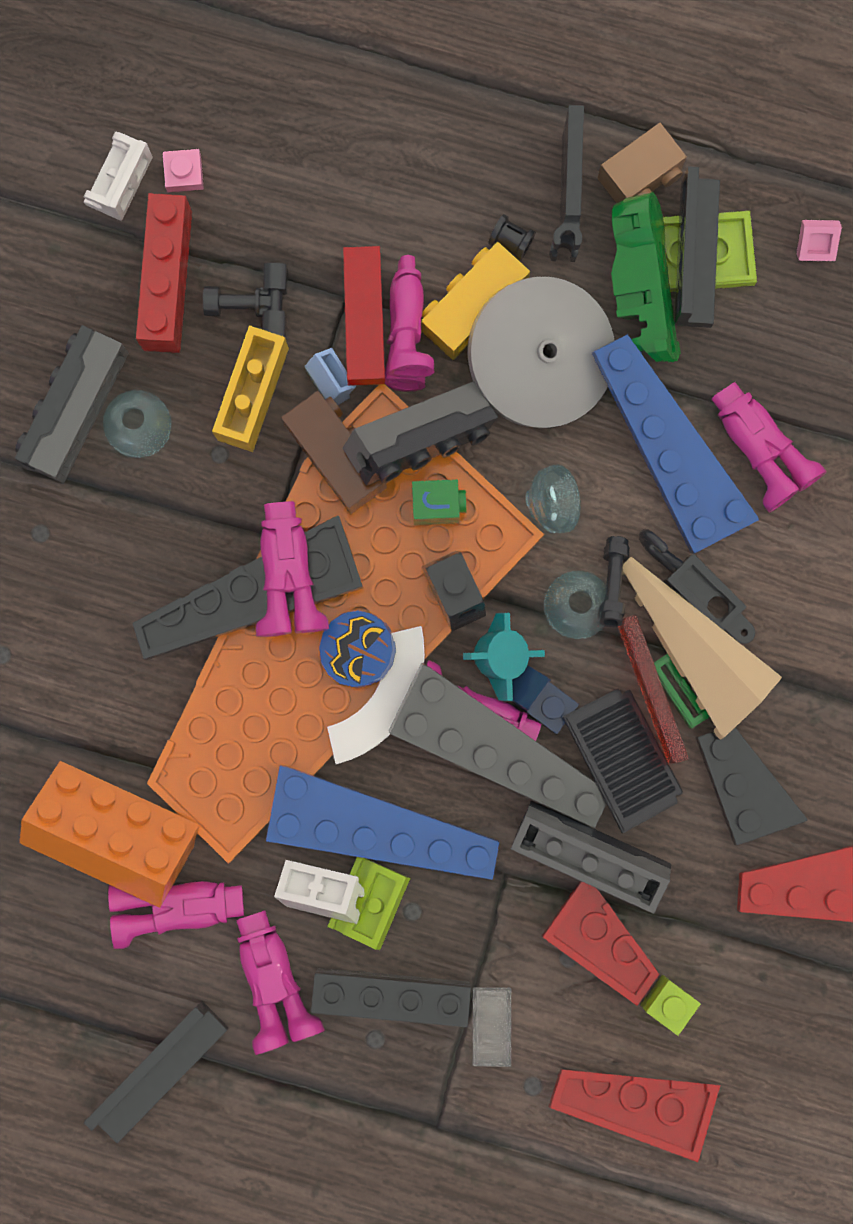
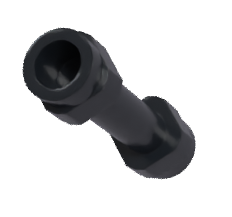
[598,536,630,627]

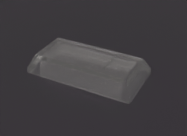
[473,987,511,1067]

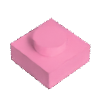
[163,149,204,192]
[796,220,842,261]

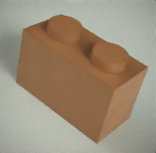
[597,123,687,203]

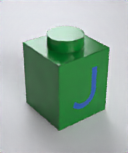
[412,479,467,525]

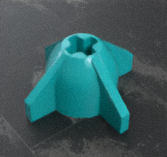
[463,613,545,701]

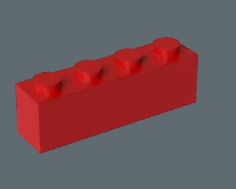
[136,193,192,353]

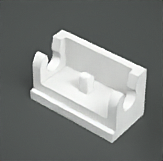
[84,132,153,221]
[274,860,364,924]

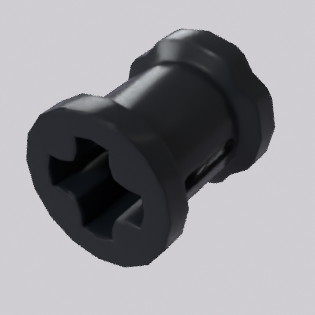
[488,214,536,261]

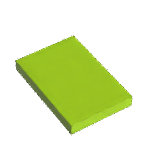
[663,211,757,292]

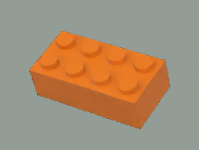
[20,761,199,908]

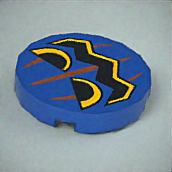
[319,611,396,688]

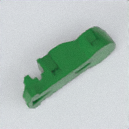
[611,192,681,363]

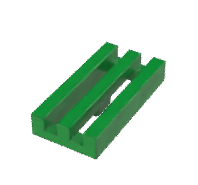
[648,654,710,729]

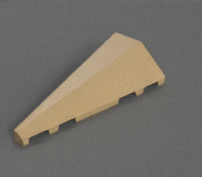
[622,557,782,740]

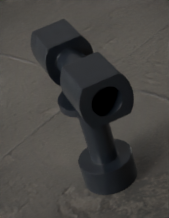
[203,263,288,339]

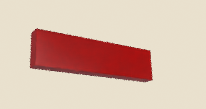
[343,246,385,386]

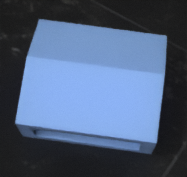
[305,348,356,405]

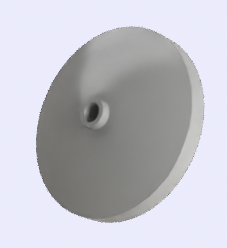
[468,277,614,428]

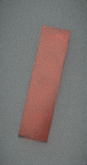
[618,615,689,764]

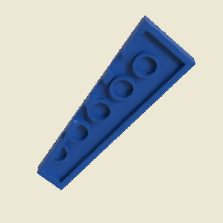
[266,765,499,880]

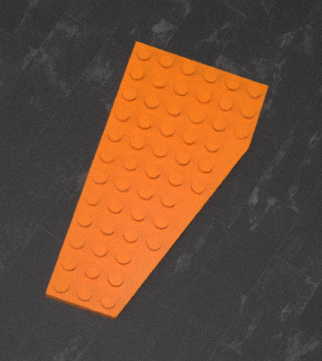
[147,384,544,864]

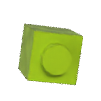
[640,974,701,1036]

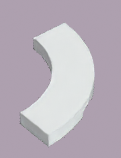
[327,626,425,764]

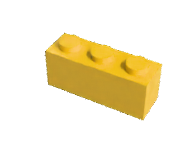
[421,242,530,360]
[212,326,289,452]

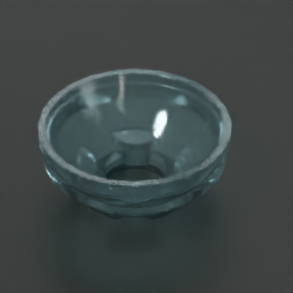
[103,390,172,458]
[526,465,581,533]
[544,571,606,639]

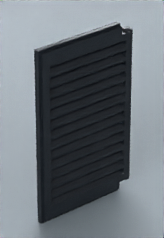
[562,688,683,834]

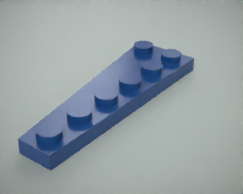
[592,334,759,553]

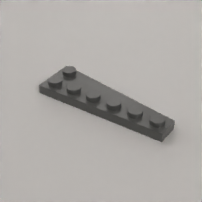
[389,663,606,828]

